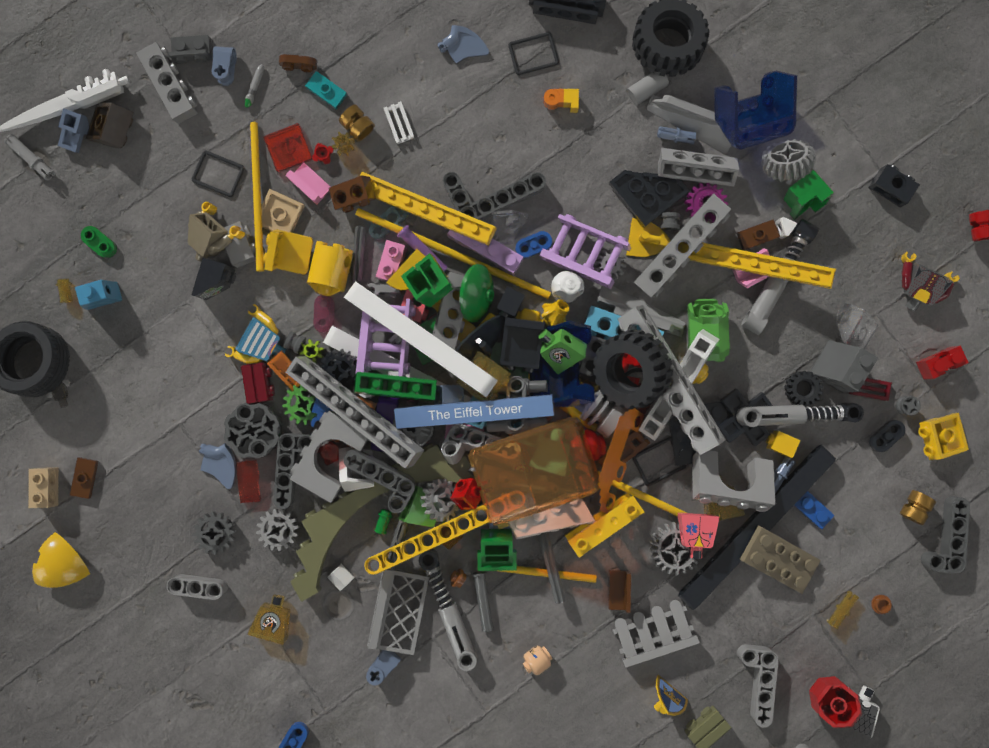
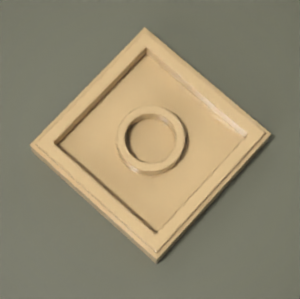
[261,189,305,233]

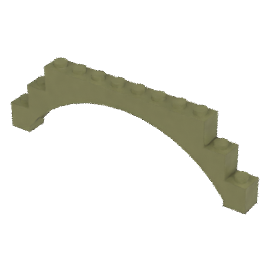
[290,443,503,602]

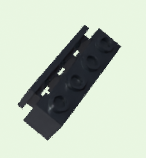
[529,0,606,24]

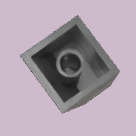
[810,340,878,393]

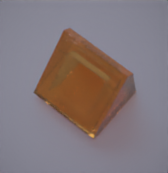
[441,526,463,550]

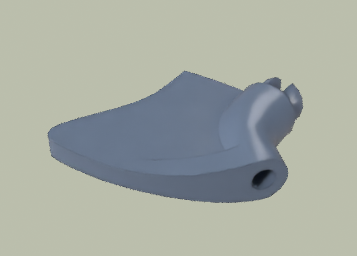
[437,25,489,64]
[199,443,236,489]

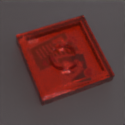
[263,123,313,173]

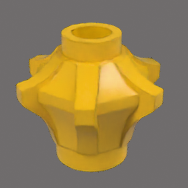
[541,299,569,327]

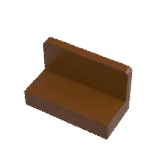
[608,570,631,613]

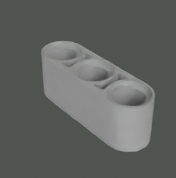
[167,574,228,600]

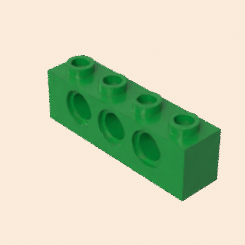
[354,372,437,401]

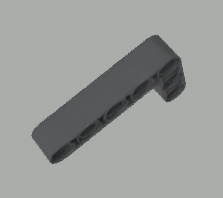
[443,172,546,221]

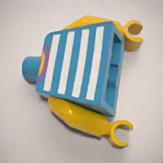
[225,304,286,364]

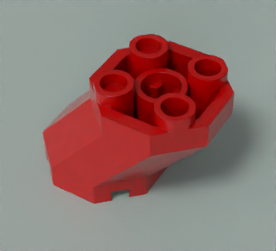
[809,676,862,728]

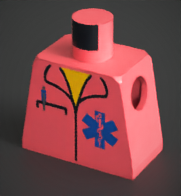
[678,512,719,559]

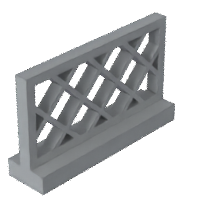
[367,569,429,655]

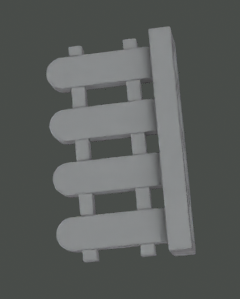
[613,600,700,668]

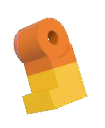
[543,89,579,113]

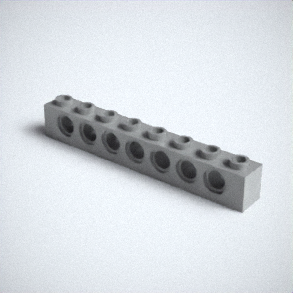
[618,305,726,455]
[285,356,424,469]

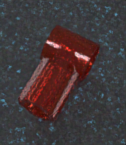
[318,441,339,466]

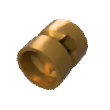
[339,104,375,142]
[899,490,936,526]

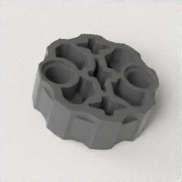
[224,403,283,458]

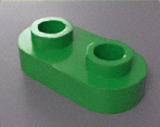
[81,226,117,258]

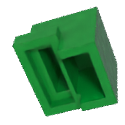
[783,170,834,220]
[401,253,454,308]
[477,529,517,571]

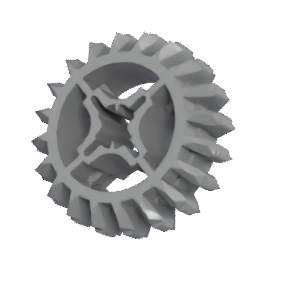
[761,139,816,182]
[649,522,698,575]

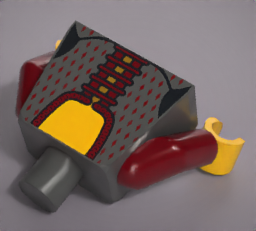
[901,252,960,311]

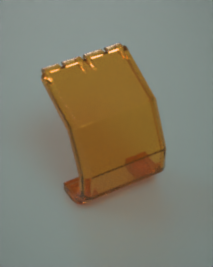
[468,417,601,526]

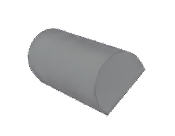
[626,72,669,106]

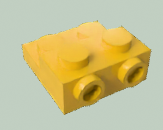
[918,413,969,460]

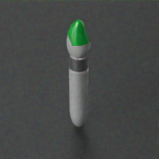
[245,64,264,108]

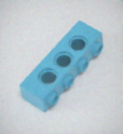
[582,306,664,340]

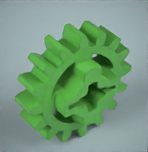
[282,385,317,425]

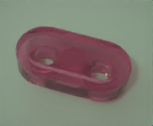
[313,295,335,333]

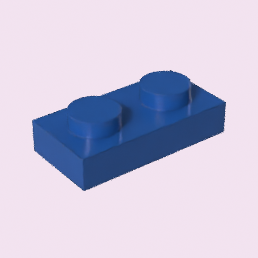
[794,491,835,530]

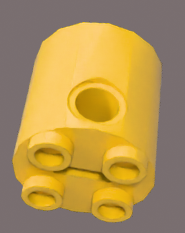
[307,241,353,297]

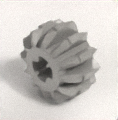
[594,248,626,280]

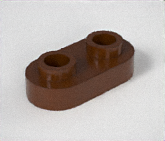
[279,54,317,73]

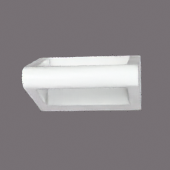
[339,447,374,492]

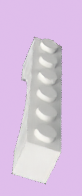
[639,329,720,441]

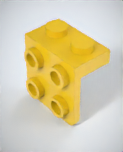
[263,229,313,275]

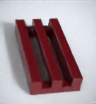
[849,378,892,401]

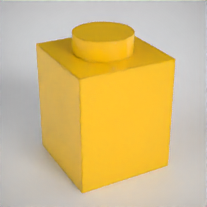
[766,431,800,458]

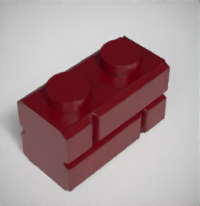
[241,362,275,404]

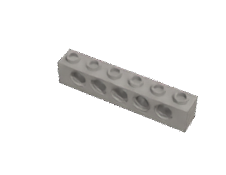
[634,194,731,297]

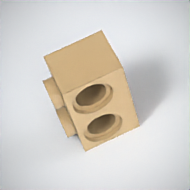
[28,467,59,508]

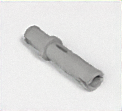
[4,134,55,181]

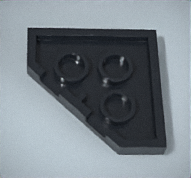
[609,170,690,227]
[669,401,728,466]

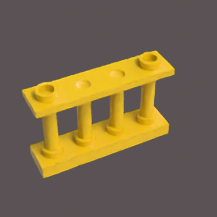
[565,493,644,558]

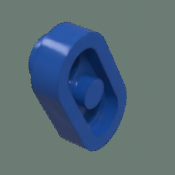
[515,231,552,259]
[278,722,309,748]

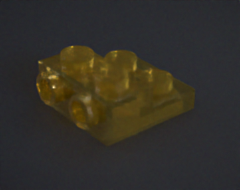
[456,351,511,401]

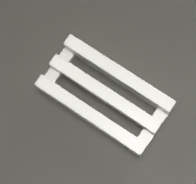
[384,101,414,144]

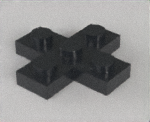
[718,389,773,446]

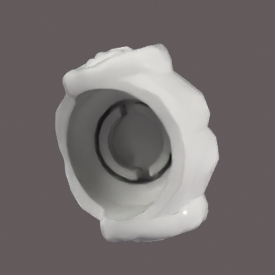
[551,271,584,303]

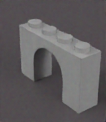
[290,410,369,503]
[692,450,775,512]

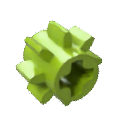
[300,339,325,363]

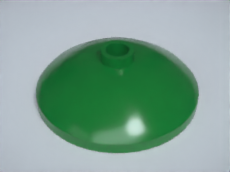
[459,264,494,323]

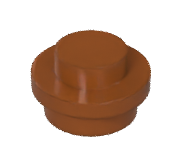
[450,569,467,588]
[871,594,892,614]

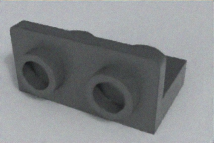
[169,35,212,64]

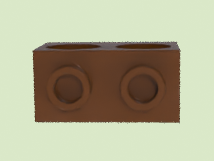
[329,175,376,213]

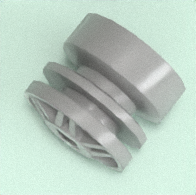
[580,389,628,438]

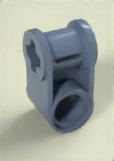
[212,46,237,86]
[366,650,401,685]

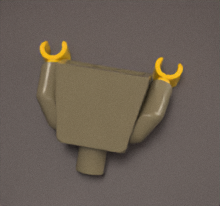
[188,202,245,262]

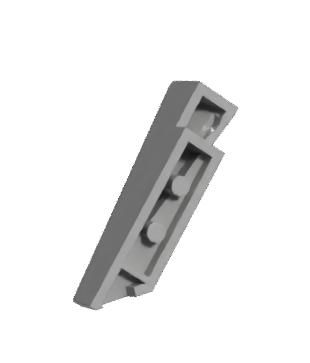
[647,95,739,154]
[596,285,685,337]

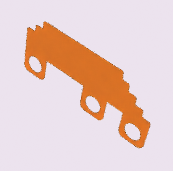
[598,408,644,513]

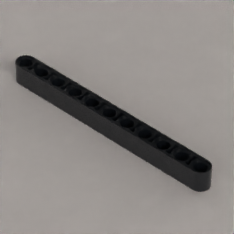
[678,444,836,610]

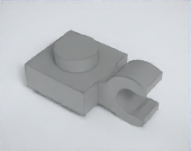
[367,283,401,298]

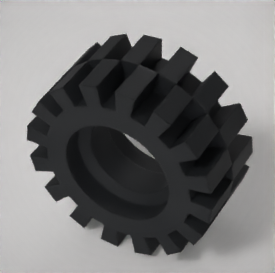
[784,371,823,406]

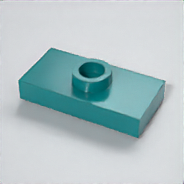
[305,71,348,110]

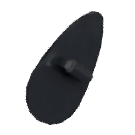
[456,315,505,366]

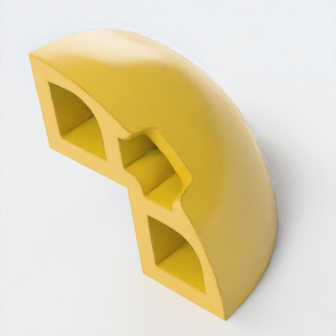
[32,532,90,588]

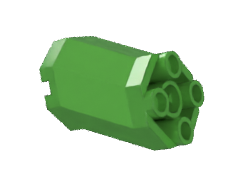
[688,299,730,362]

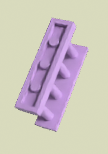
[540,214,631,289]
[356,299,416,377]

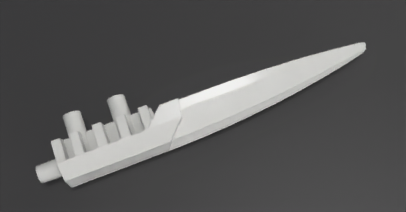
[0,69,130,132]

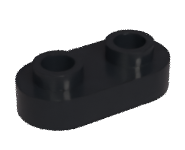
[869,420,906,452]

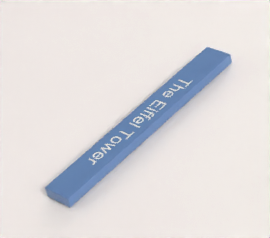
[394,395,554,429]

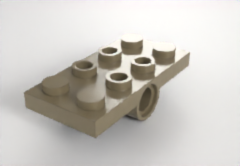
[740,525,821,594]

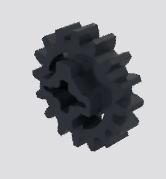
[320,349,357,389]

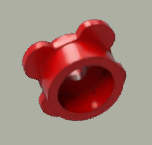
[312,143,334,165]

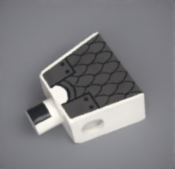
[849,685,880,738]

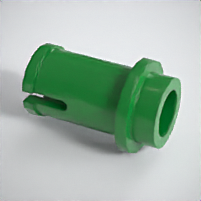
[374,509,393,535]

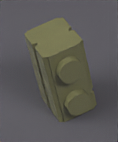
[684,706,732,748]

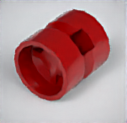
[969,210,989,241]

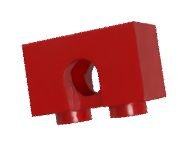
[916,345,969,380]

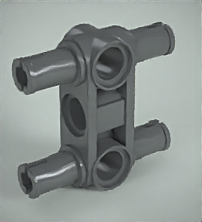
[487,376,548,437]

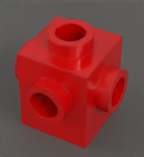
[450,478,485,510]

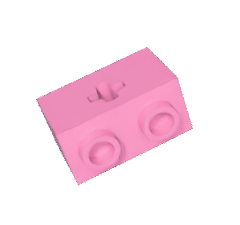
[376,240,407,282]

